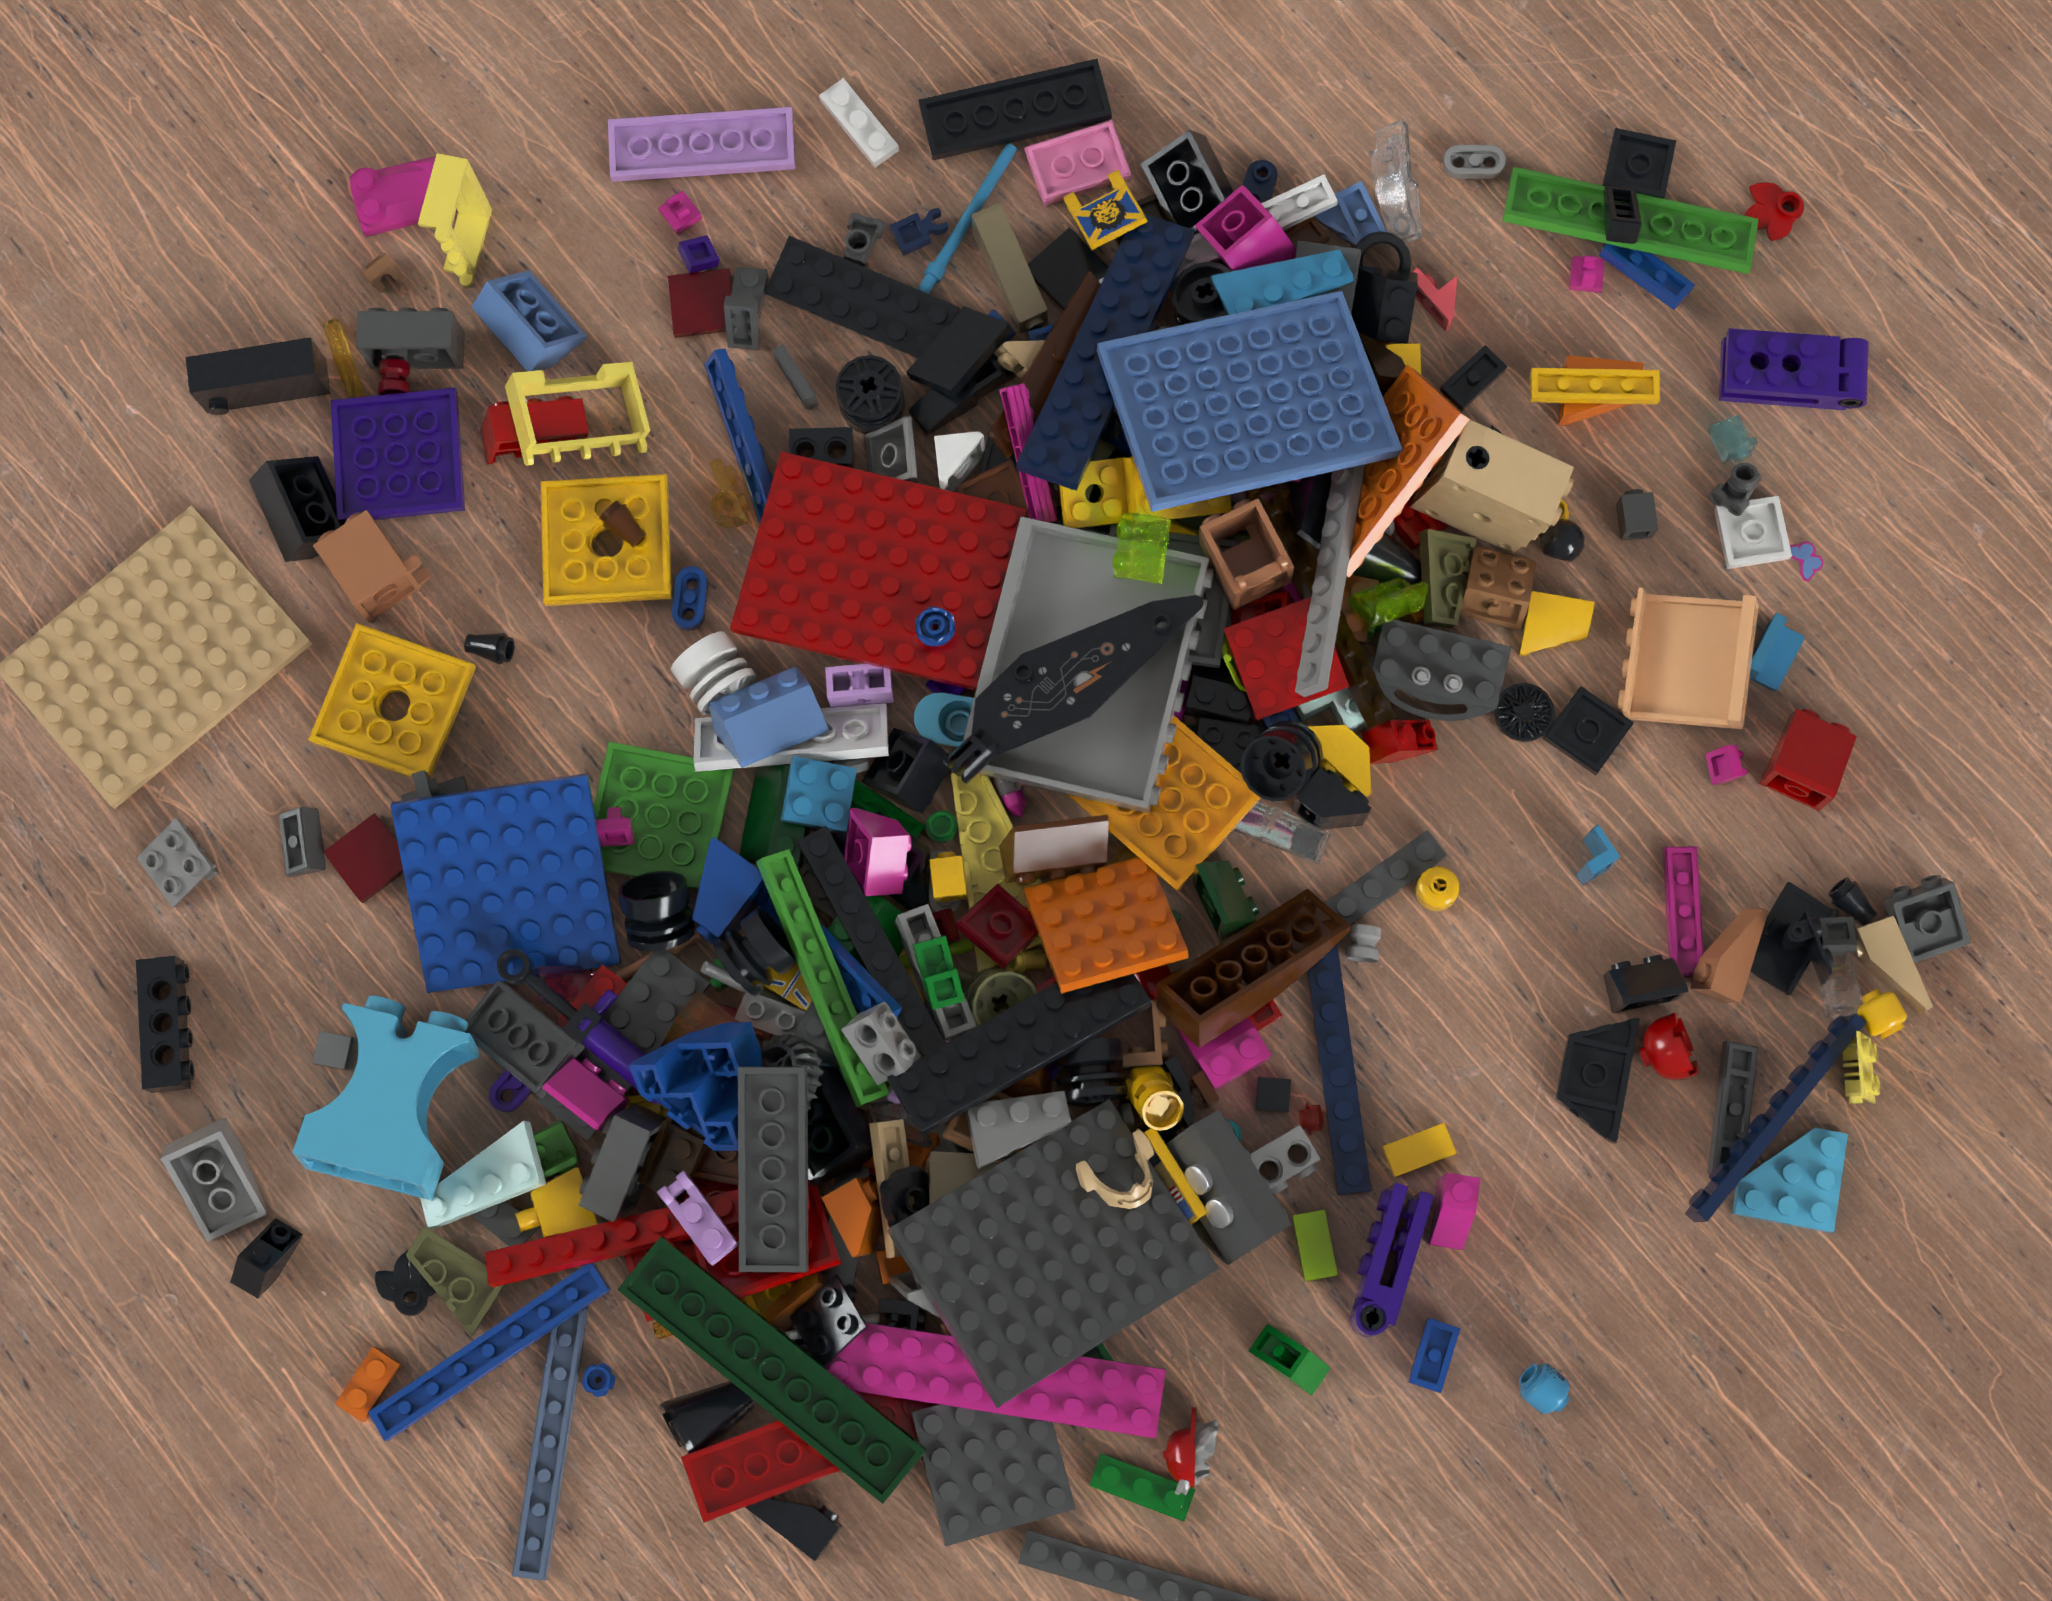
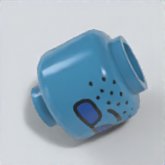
[1519,1363,1570,1414]

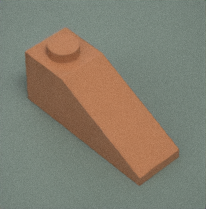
[1690,908,1768,1003]

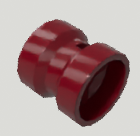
[378,359,410,395]

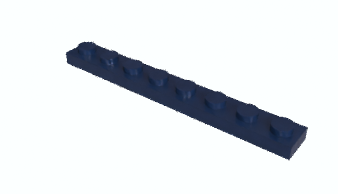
[1307,944,1371,1196]
[1684,1014,1866,1223]

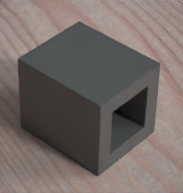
[1616,489,1658,541]

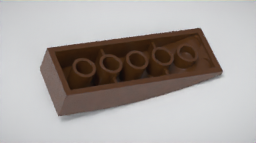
[1157,889,1351,1048]

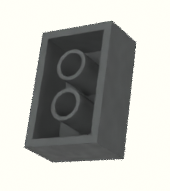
[356,307,465,369]
[578,1103,666,1222]

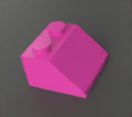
[844,808,911,896]
[542,1058,631,1131]

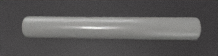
[701,961,791,1006]

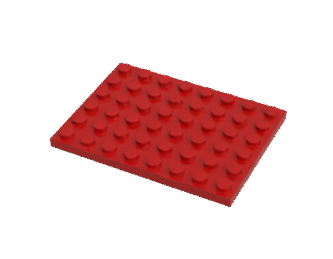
[730,452,1027,691]

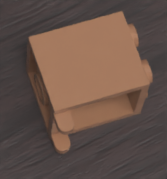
[1199,498,1294,611]
[313,510,431,623]

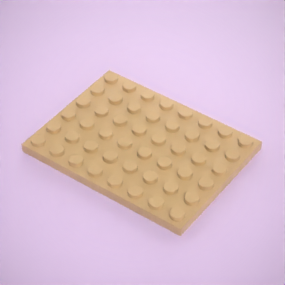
[0,505,312,809]

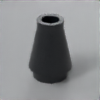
[464,633,515,664]
[1828,877,1877,926]

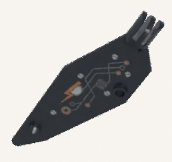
[943,595,1203,784]

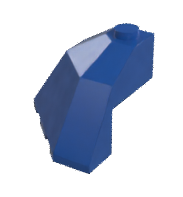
[629,1022,762,1151]

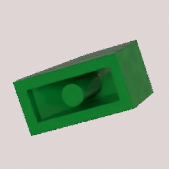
[1249,1324,1331,1396]

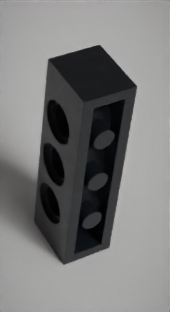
[136,956,195,1093]

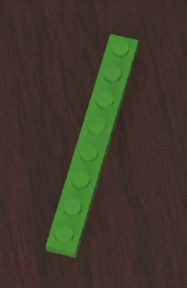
[756,849,890,1108]

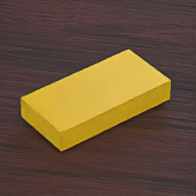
[1382,1123,1457,1178]

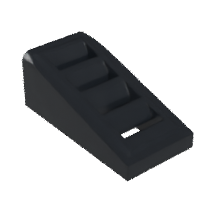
[1604,185,1642,244]

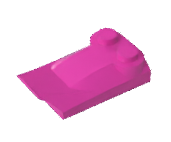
[350,156,436,237]

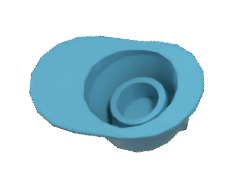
[914,693,974,747]

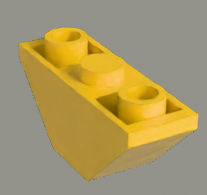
[1307,725,1371,798]

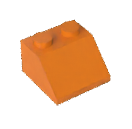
[821,1177,882,1258]

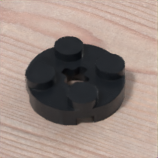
[879,1166,929,1228]

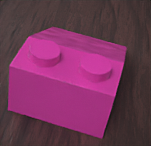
[1170,1017,1271,1091]

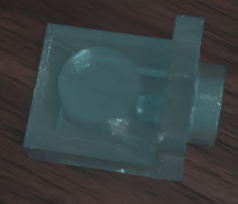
[1707,415,1758,463]

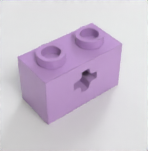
[825,664,895,707]

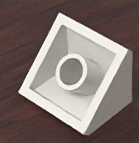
[934,431,985,492]

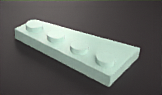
[420,1121,546,1229]

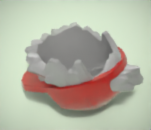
[1163,1406,1219,1495]

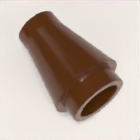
[599,500,647,548]

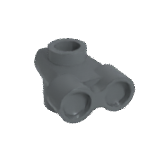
[843,213,886,266]
[1709,463,1761,516]

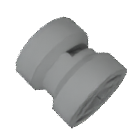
[1346,924,1382,963]

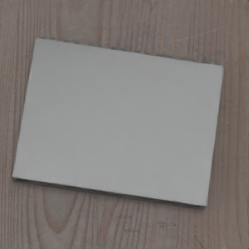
[963,517,1215,814]

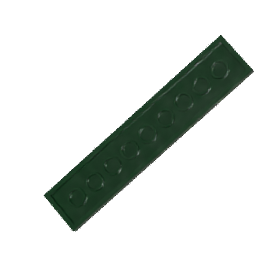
[617,1235,926,1504]

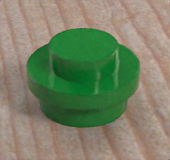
[926,810,958,843]

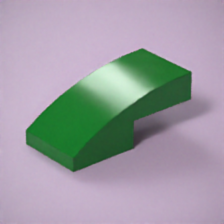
[912,935,965,1010]

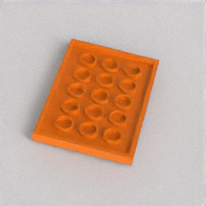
[1293,364,1470,577]

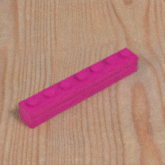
[999,383,1057,523]

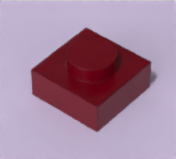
[932,908,960,943]

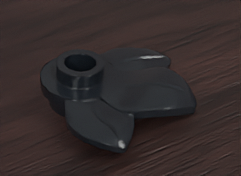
[375,1250,436,1316]

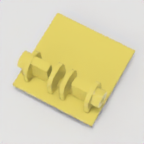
[1842,1031,1880,1104]

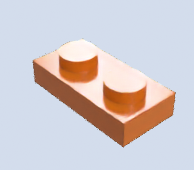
[335,1347,403,1422]

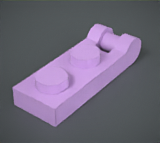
[657,1170,739,1266]

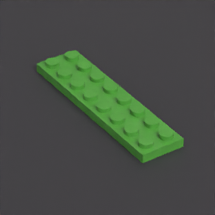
[1502,167,1758,274]

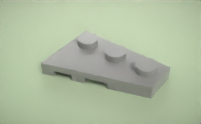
[966,1091,1071,1172]

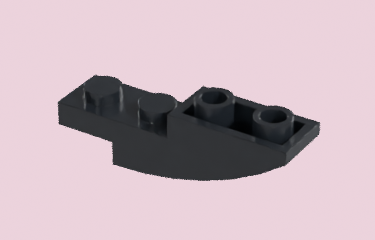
[909,340,1017,435]

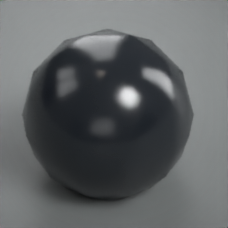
[1540,519,1585,562]

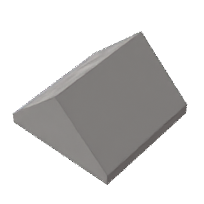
[865,416,919,484]

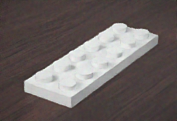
[694,703,889,772]

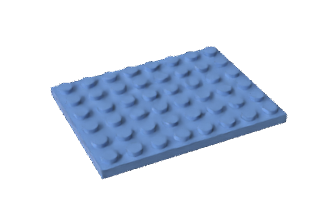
[1097,291,1403,512]

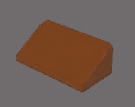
[765,1272,829,1330]

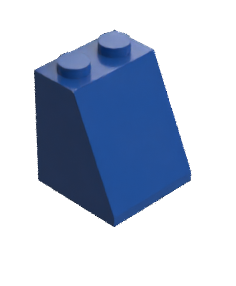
[692,837,765,946]

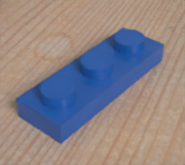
[1599,244,1695,310]

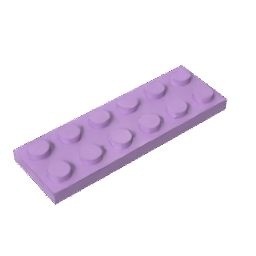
[608,107,796,182]

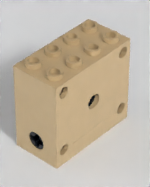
[1410,420,1574,554]

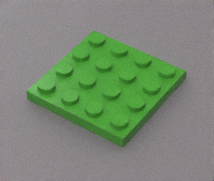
[594,742,735,890]

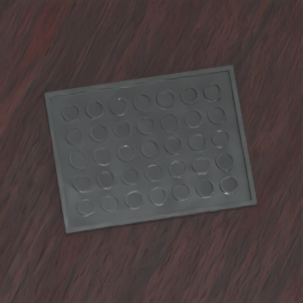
[887,1099,1219,1408]

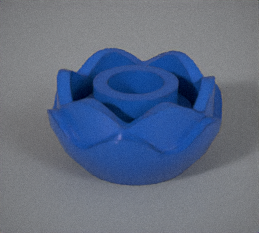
[915,606,956,647]

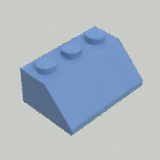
[472,270,587,371]
[709,667,828,768]

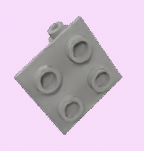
[137,817,217,908]

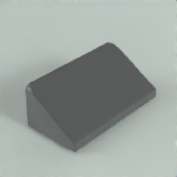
[279,807,326,877]

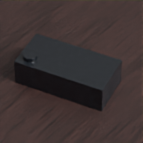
[186,337,330,415]

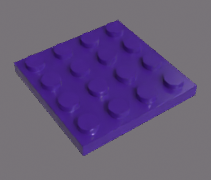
[331,388,465,523]

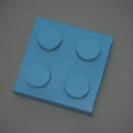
[781,756,857,833]

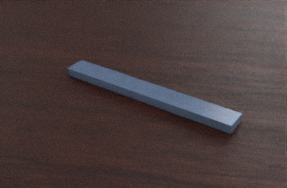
[512,1309,589,1581]

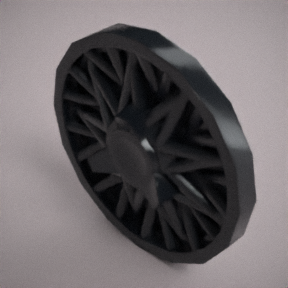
[1494,683,1555,742]

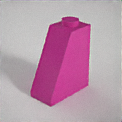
[1429,1173,1480,1250]

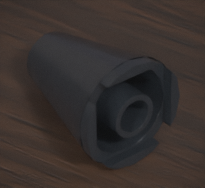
[1352,531,1422,591]
[659,1381,754,1455]

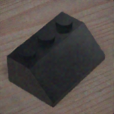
[1141,130,1234,235]
[249,456,345,562]
[808,1065,873,1186]

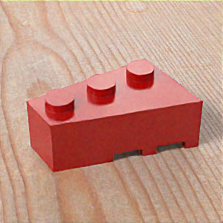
[481,396,589,464]

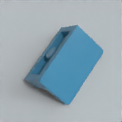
[1750,612,1804,691]
[1576,825,1620,886]

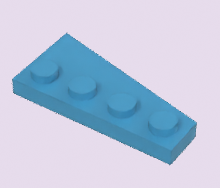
[1211,249,1354,315]

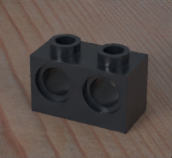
[789,427,855,469]

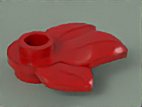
[1744,182,1804,241]

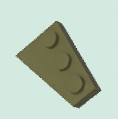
[1419,529,1477,629]
[406,1227,506,1336]

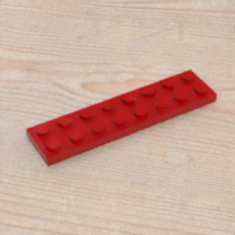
[681,1391,937,1523]

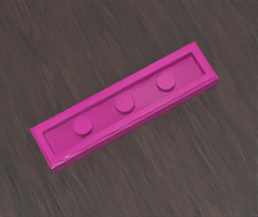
[1662,846,1704,977]

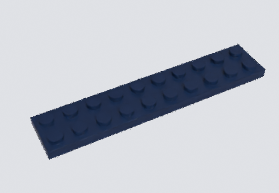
[1016,214,1194,491]

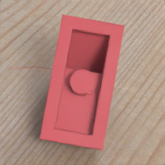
[1412,267,1457,332]

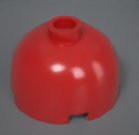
[1639,1012,1699,1081]

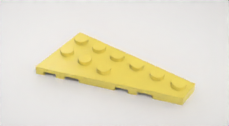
[951,772,1042,972]

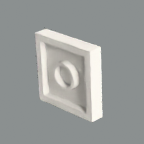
[1714,496,1792,569]

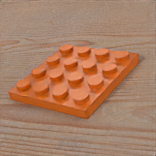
[1023,857,1189,994]

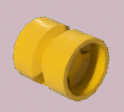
[1130,1072,1184,1131]

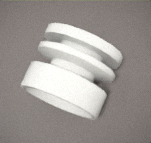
[670,631,757,716]

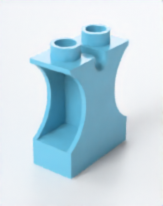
[292,996,480,1201]

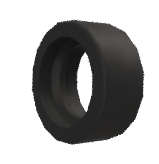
[1355,231,1412,272]

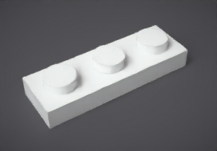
[819,78,899,168]

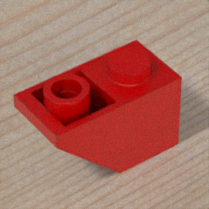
[1361,719,1438,764]

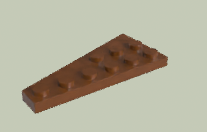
[987,271,1101,458]

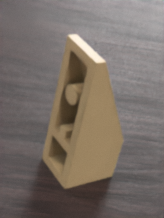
[1852,915,1933,1014]

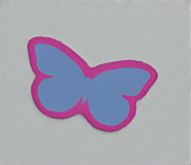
[1790,542,1823,582]

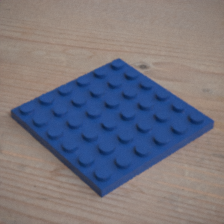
[391,773,621,993]

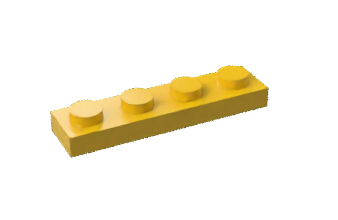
[1530,368,1660,405]

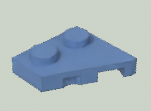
[1314,181,1387,247]

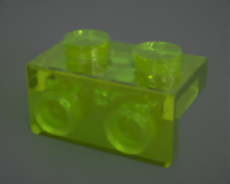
[1112,513,1171,584]
[1349,576,1429,627]

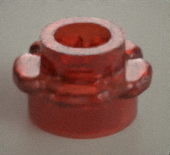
[1299,1102,1323,1135]

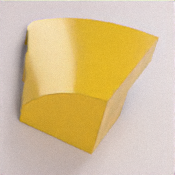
[1519,591,1595,656]

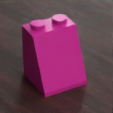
[1195,184,1297,271]

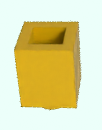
[929,852,968,903]

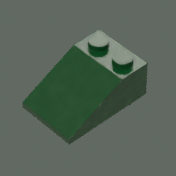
[1192,861,1259,940]

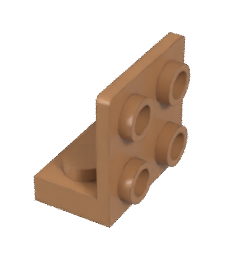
[1460,547,1536,630]

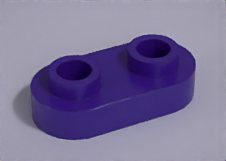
[489,1070,533,1113]

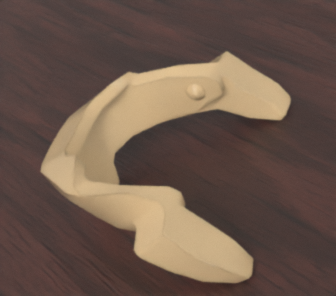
[1076,1129,1154,1209]

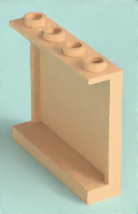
[1618,588,1759,729]

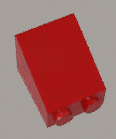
[1759,709,1857,811]

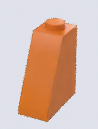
[1558,355,1643,426]

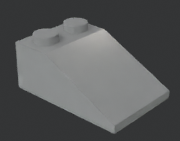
[160,1117,268,1242]

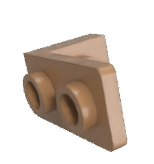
[1122,999,1168,1071]

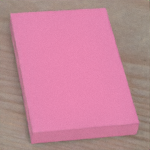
[1024,120,1131,206]

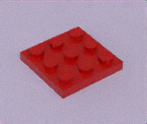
[1224,596,1349,720]

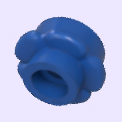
[582,1363,615,1397]

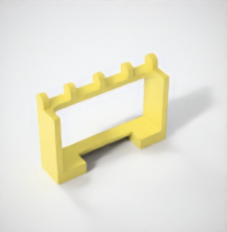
[418,153,492,288]
[505,362,651,466]

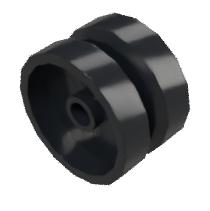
[1171,262,1232,326]

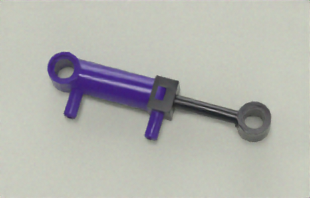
[496,949,663,1106]

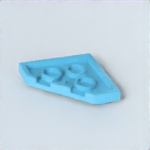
[1732,1128,1848,1233]

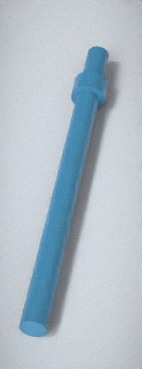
[918,143,1017,294]

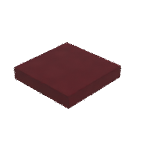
[668,268,732,338]
[323,813,404,903]
[955,883,1039,969]

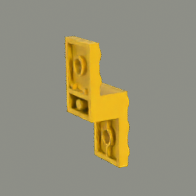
[1059,456,1232,528]

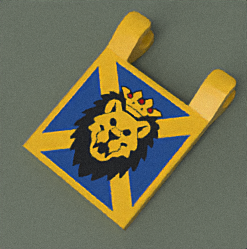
[1063,170,1148,250]

